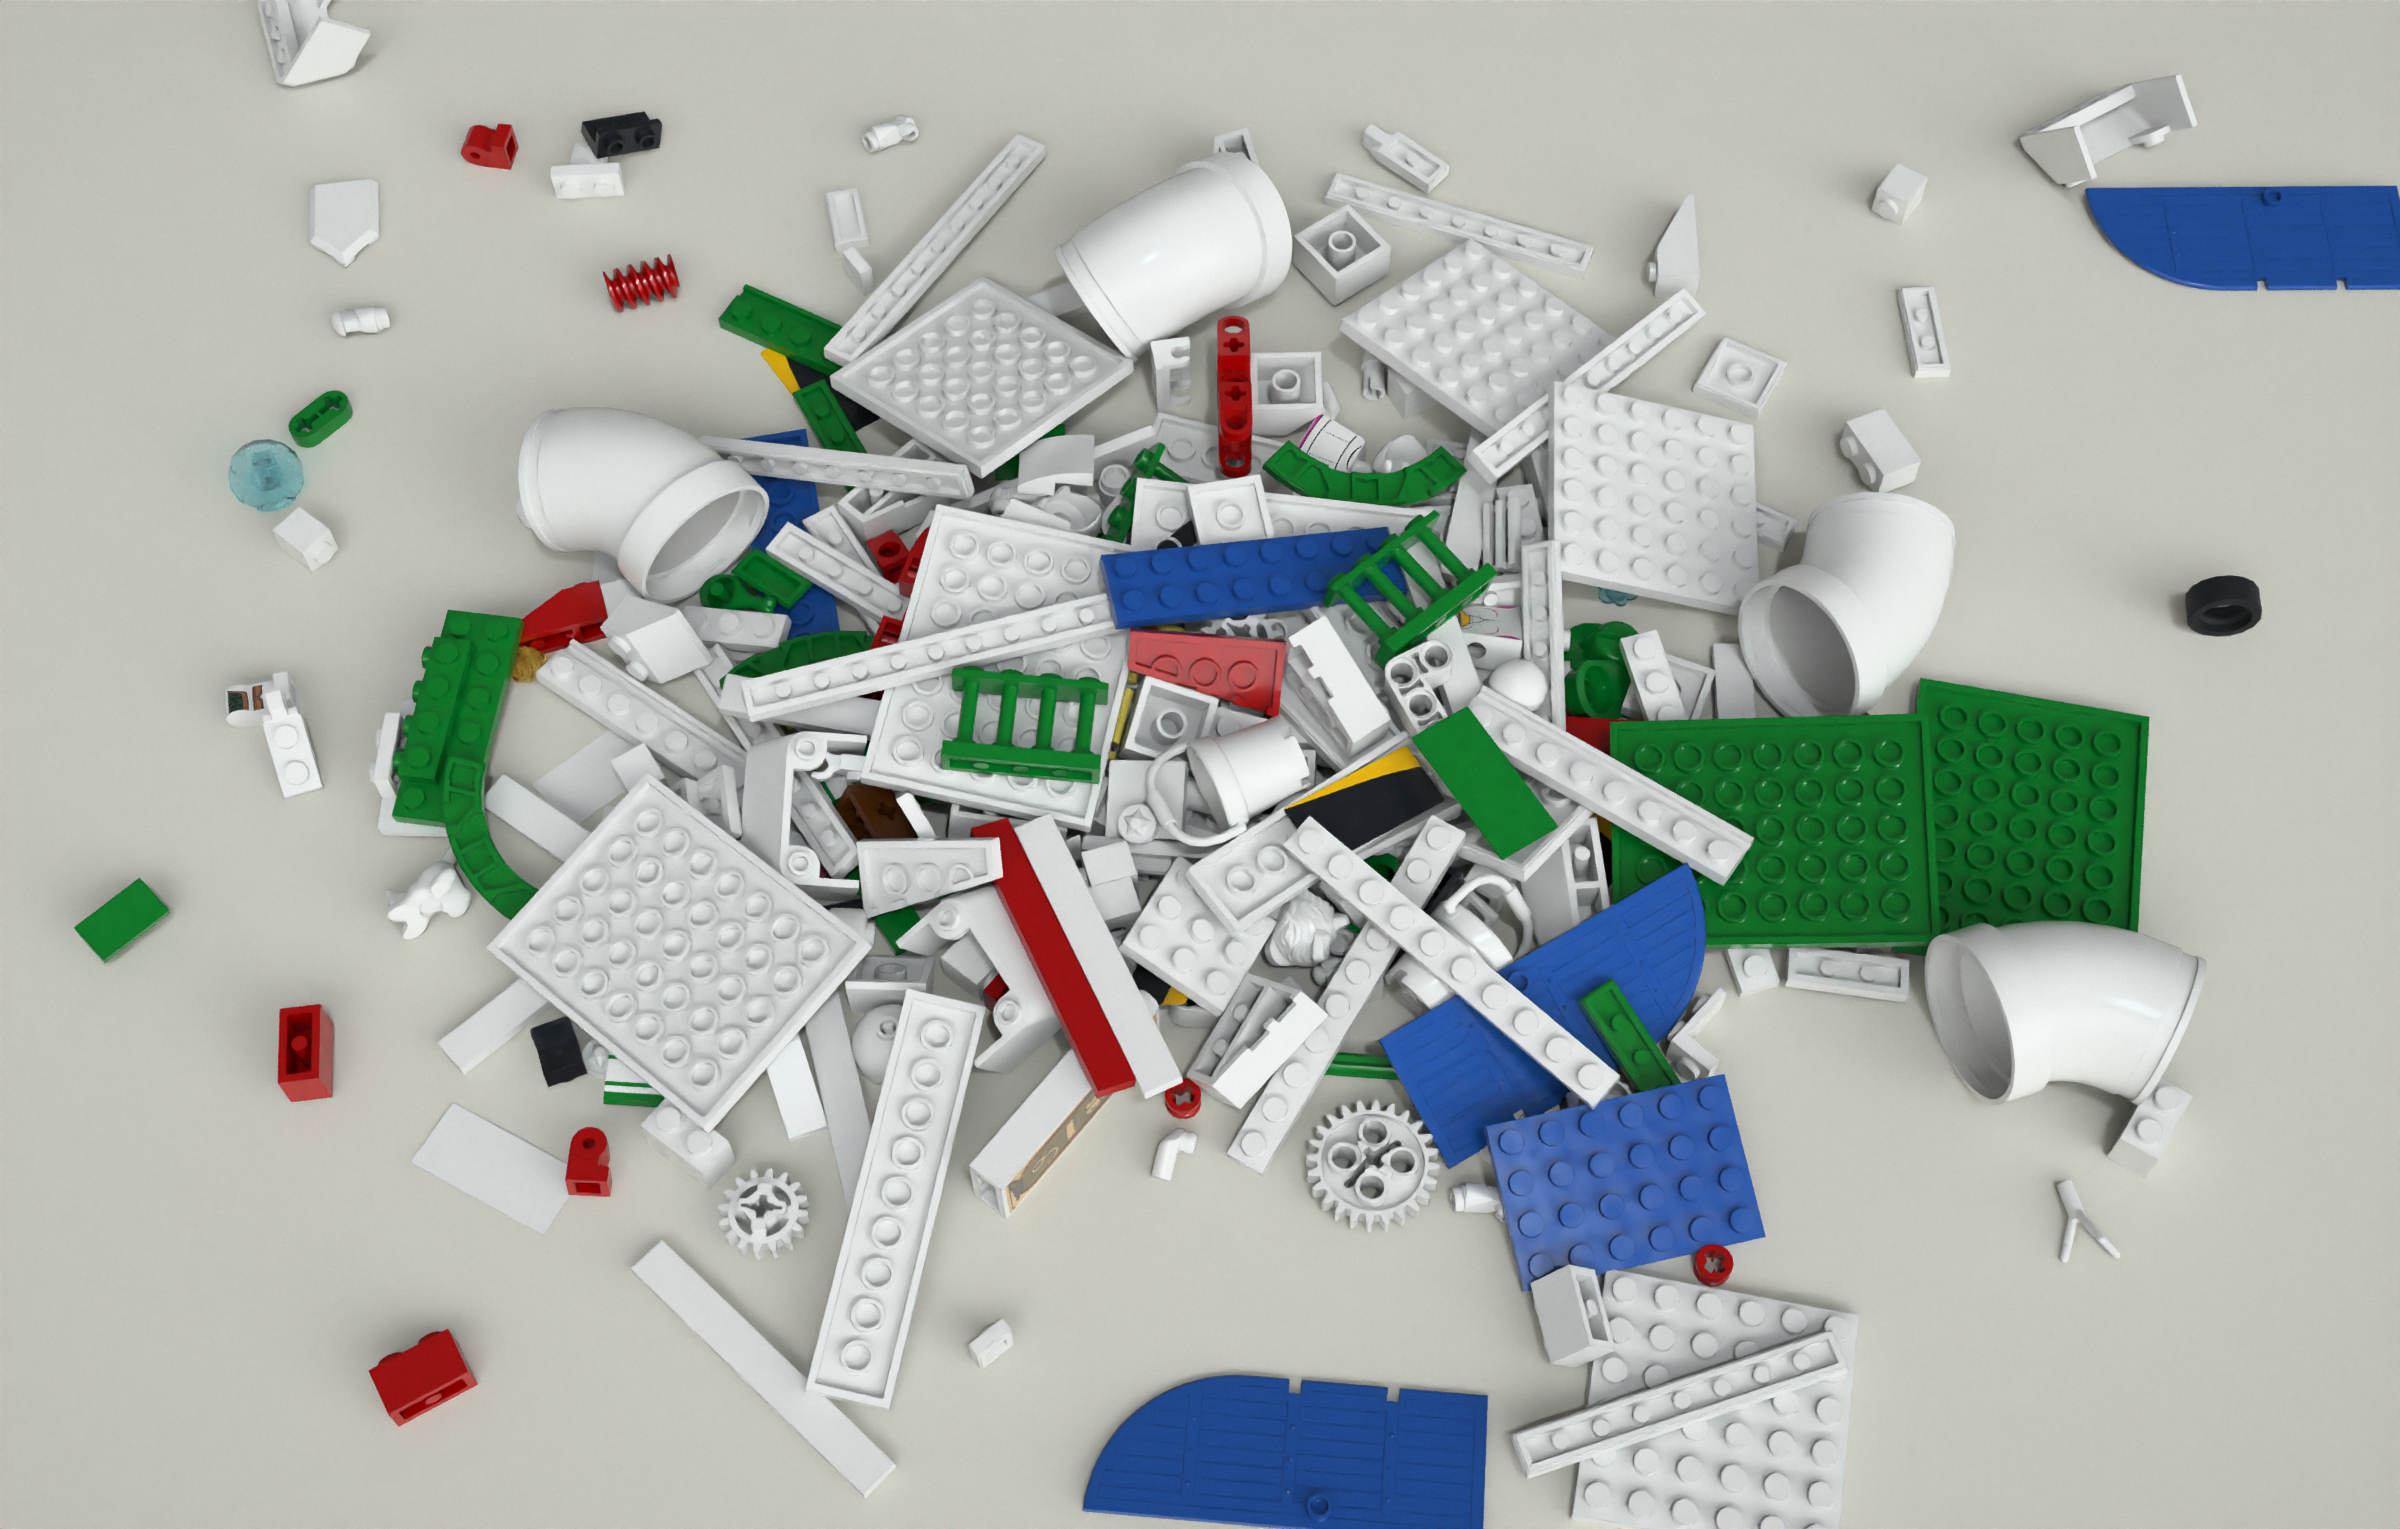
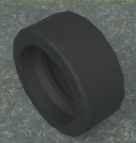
[2185,575,2262,637]

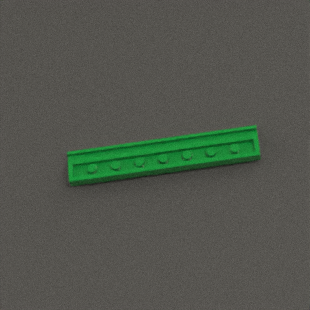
[718,284,843,376]

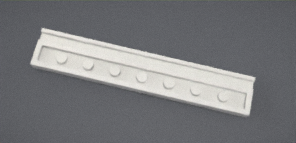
[536,639,747,815]
[1466,685,1754,886]

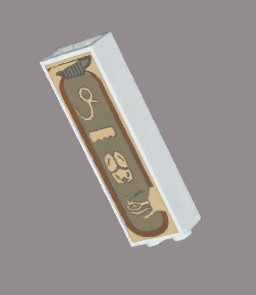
[969,990,1160,1220]

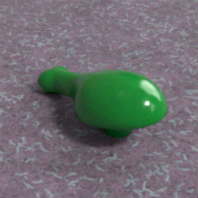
[699,573,777,614]

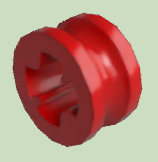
[1165,1078,1201,1119]
[1693,1244,1734,1287]

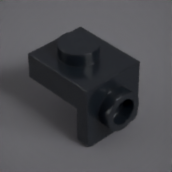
[530,1016,587,1087]

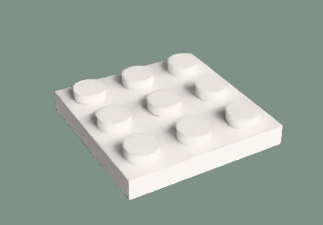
[1118,855,1277,1018]

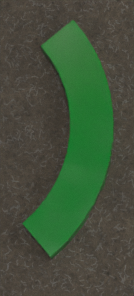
[1262,440,1468,508]
[719,631,875,689]
[442,754,539,920]

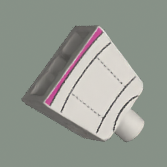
[1297,414,1376,473]

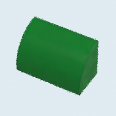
[74,878,170,963]

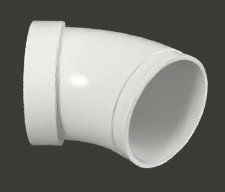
[1054,152,1292,363]
[518,407,769,604]
[1738,492,1956,717]
[1924,921,2207,1105]

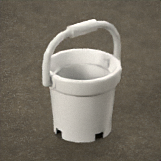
[1145,715,1311,847]
[1385,873,1533,1018]

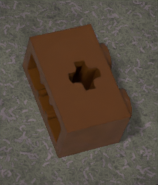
[835,783,919,841]

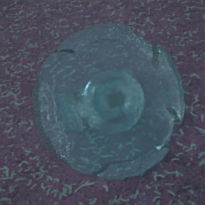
[228,439,304,512]

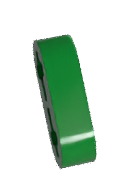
[288,390,353,448]

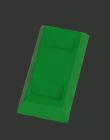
[731,547,813,610]

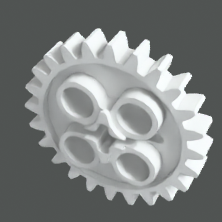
[1306,1100,1440,1232]

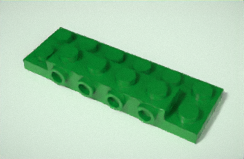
[392,610,524,828]

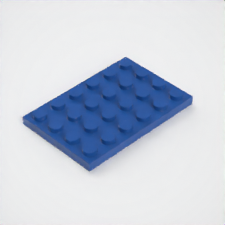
[1483,1074,1766,1292]

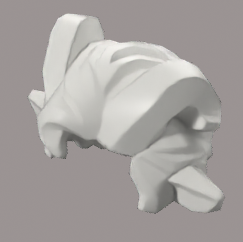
[1265,889,1350,967]

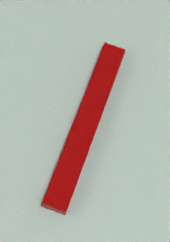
[970,817,1136,1098]

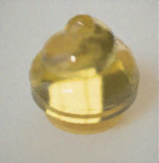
[511,646,547,683]

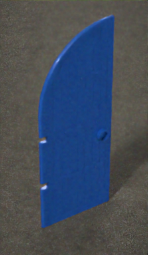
[2085,186,2400,291]
[1378,863,1706,1169]
[1082,1375,1488,1529]

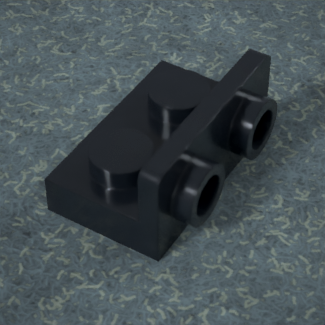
[581,111,662,159]

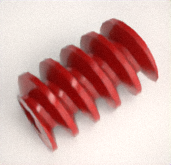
[602,254,680,313]

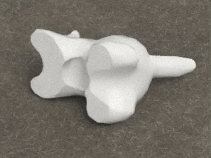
[386,846,472,940]

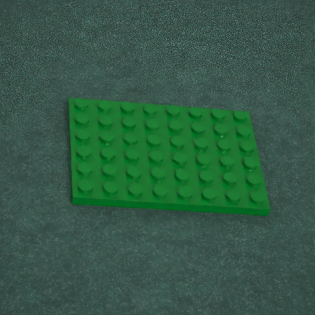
[1891,678,2150,957]
[1610,713,1941,949]

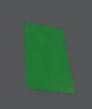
[1411,707,1558,860]

